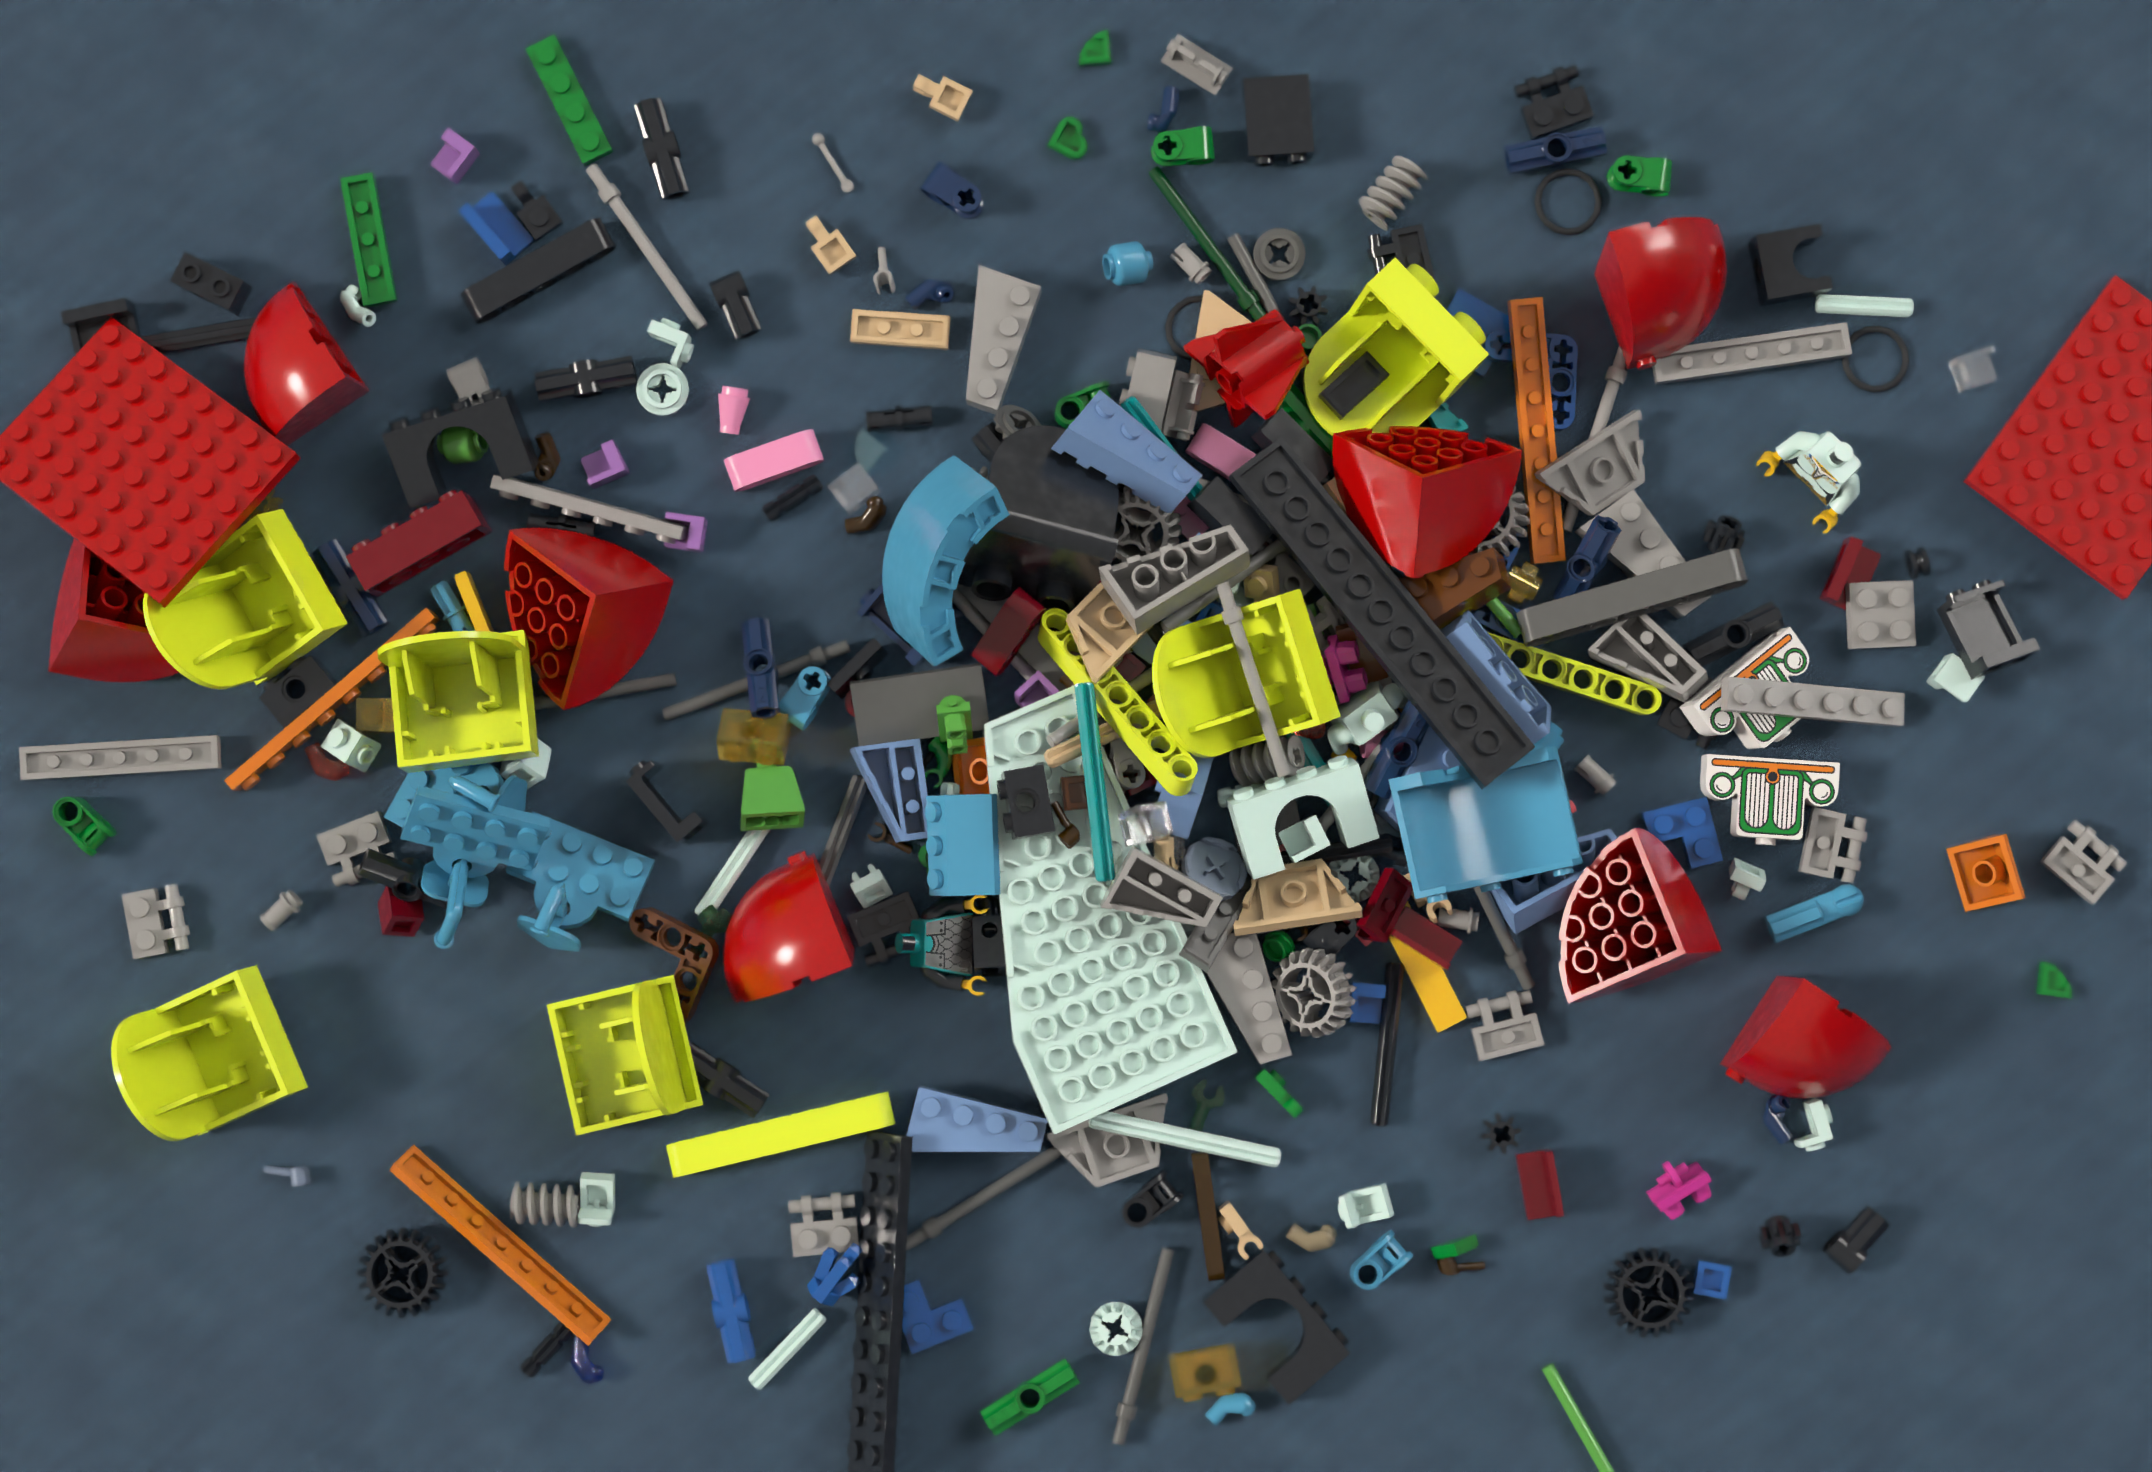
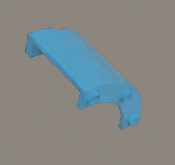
[882,455,1010,667]
[1388,746,1583,904]

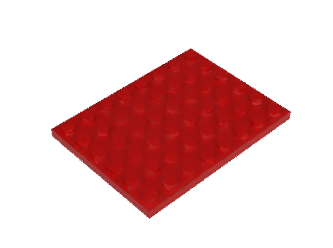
[1963,275,2152,600]
[0,317,301,608]

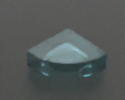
[855,428,887,475]

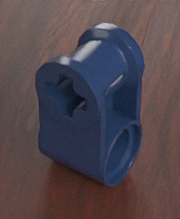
[920,161,983,219]

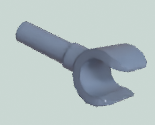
[263,1165,311,1187]

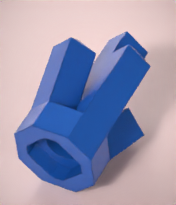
[807,1243,863,1306]

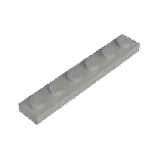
[1652,322,1852,385]
[490,474,689,544]
[1721,676,1905,727]
[19,735,222,781]

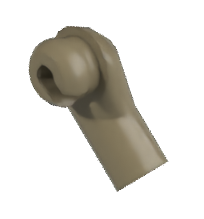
[1286,1223,1337,1252]

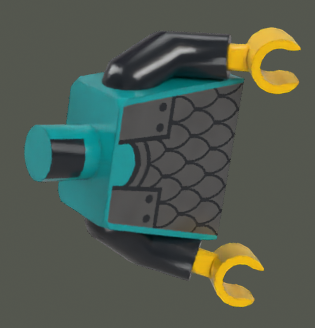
[895,895,989,997]

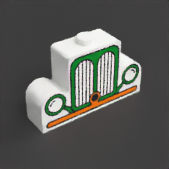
[1679,627,1809,749]
[1700,754,1840,845]

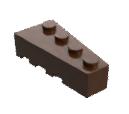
[1399,547,1512,629]

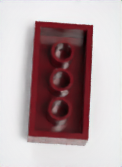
[346,490,493,597]

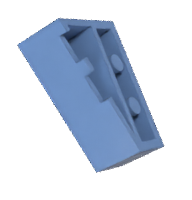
[850,738,928,843]
[1150,751,1213,840]

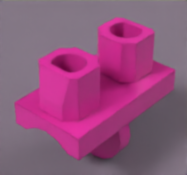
[1321,634,1368,703]
[1646,1161,1712,1220]

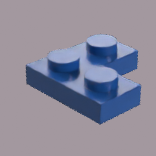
[1641,797,1723,869]
[902,1279,974,1354]

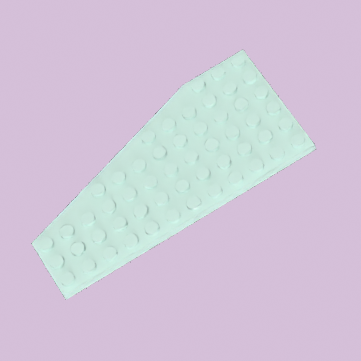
[983,685,1237,1135]

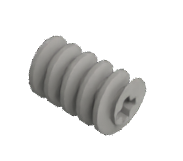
[1359,156,1428,231]
[1229,735,1305,786]
[510,1181,580,1228]

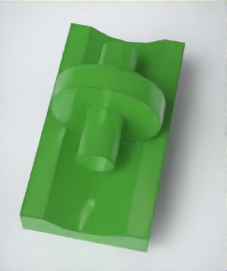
[936,695,973,755]

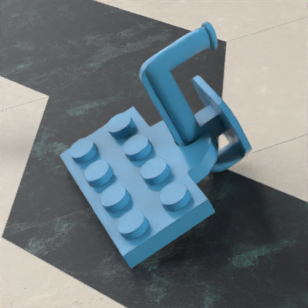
[384,763,527,828]
[400,785,550,949]
[506,811,655,952]

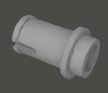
[1170,243,1212,285]
[1574,754,1617,796]
[259,890,303,932]
[1437,907,1480,934]

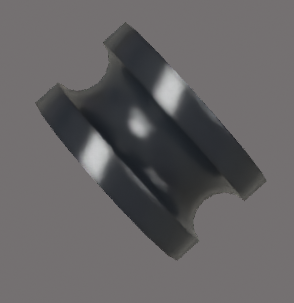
[1904,547,1931,579]

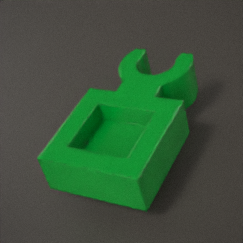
[1254,1068,1304,1118]

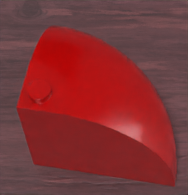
[1594,217,1727,370]
[244,281,369,446]
[1332,426,1522,578]
[504,528,674,710]
[48,539,179,682]
[1559,828,1722,1004]
[723,850,855,1003]
[1720,976,1892,1099]

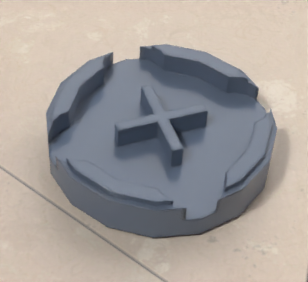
[1181,837,1247,901]

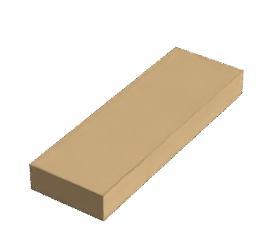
[850,309,951,350]

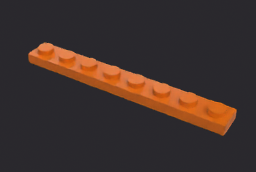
[1507,297,1566,564]
[224,608,440,791]
[389,1144,612,1346]

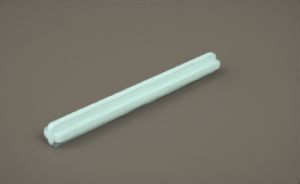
[1089,1111,1281,1167]

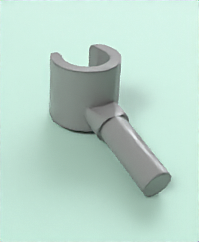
[873,247,896,295]

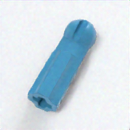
[1764,884,1864,943]

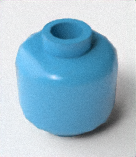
[1102,241,1153,286]

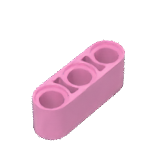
[1185,423,1257,481]
[724,429,824,492]

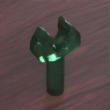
[691,904,732,957]
[1189,1078,1225,1132]

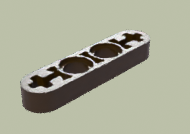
[1191,1151,1225,1282]

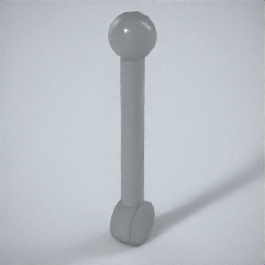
[812,133,854,193]

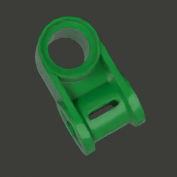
[1151,126,1215,167]
[1606,155,1673,197]
[1054,380,1112,429]
[52,797,118,857]

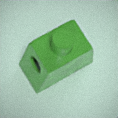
[740,753,805,831]

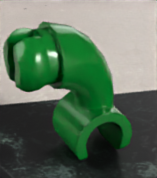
[925,737,953,789]

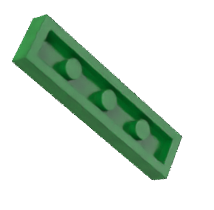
[525,34,614,166]
[340,172,398,308]

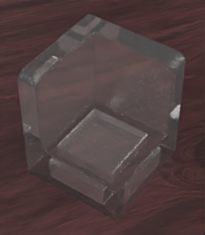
[1949,345,1997,393]
[827,463,880,516]
[1118,801,1173,847]

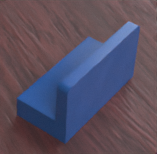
[458,192,534,266]

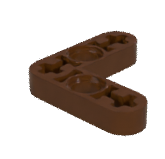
[629,907,719,1023]

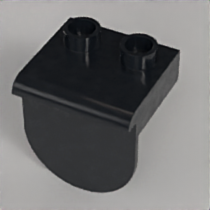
[958,425,1119,614]

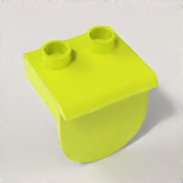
[1303,258,1489,436]
[143,509,348,689]
[1152,589,1341,758]
[377,630,539,773]
[111,965,308,1141]
[547,975,703,1136]

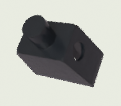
[972,898,1007,977]

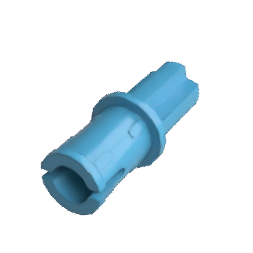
[430,581,475,631]

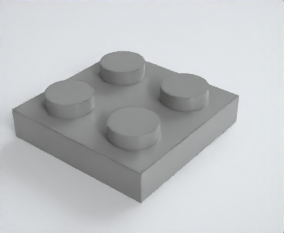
[1845,580,1916,649]

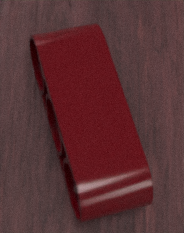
[971,587,1046,677]

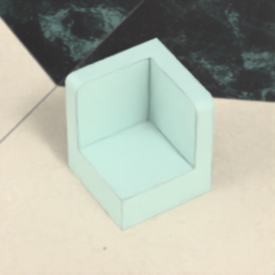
[1926,653,1985,702]
[500,738,552,789]
[1278,815,1331,863]

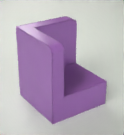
[431,127,480,185]
[581,439,630,489]
[664,512,708,553]
[1015,670,1060,708]

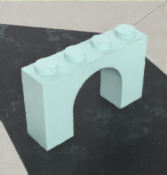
[1225,755,1380,880]

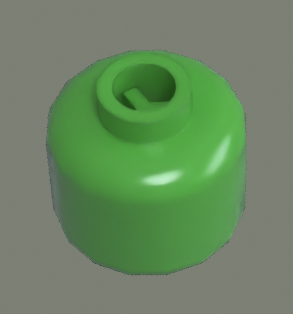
[437,426,489,464]

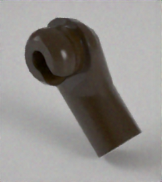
[534,431,561,481]
[844,496,887,535]

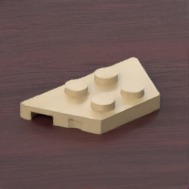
[1189,290,1252,412]
[1066,582,1152,684]
[1233,859,1363,936]

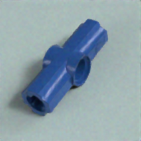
[706,1258,756,1363]

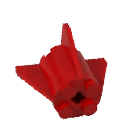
[1183,309,1309,428]

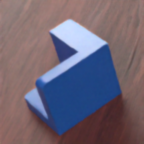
[1347,982,1386,1024]

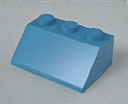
[925,794,1000,896]

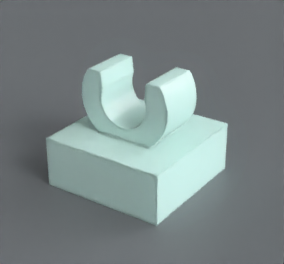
[1729,857,1766,900]
[850,864,893,909]

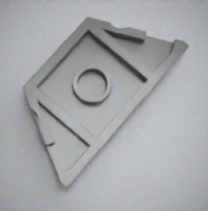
[1534,410,1645,515]
[1045,1093,1168,1188]

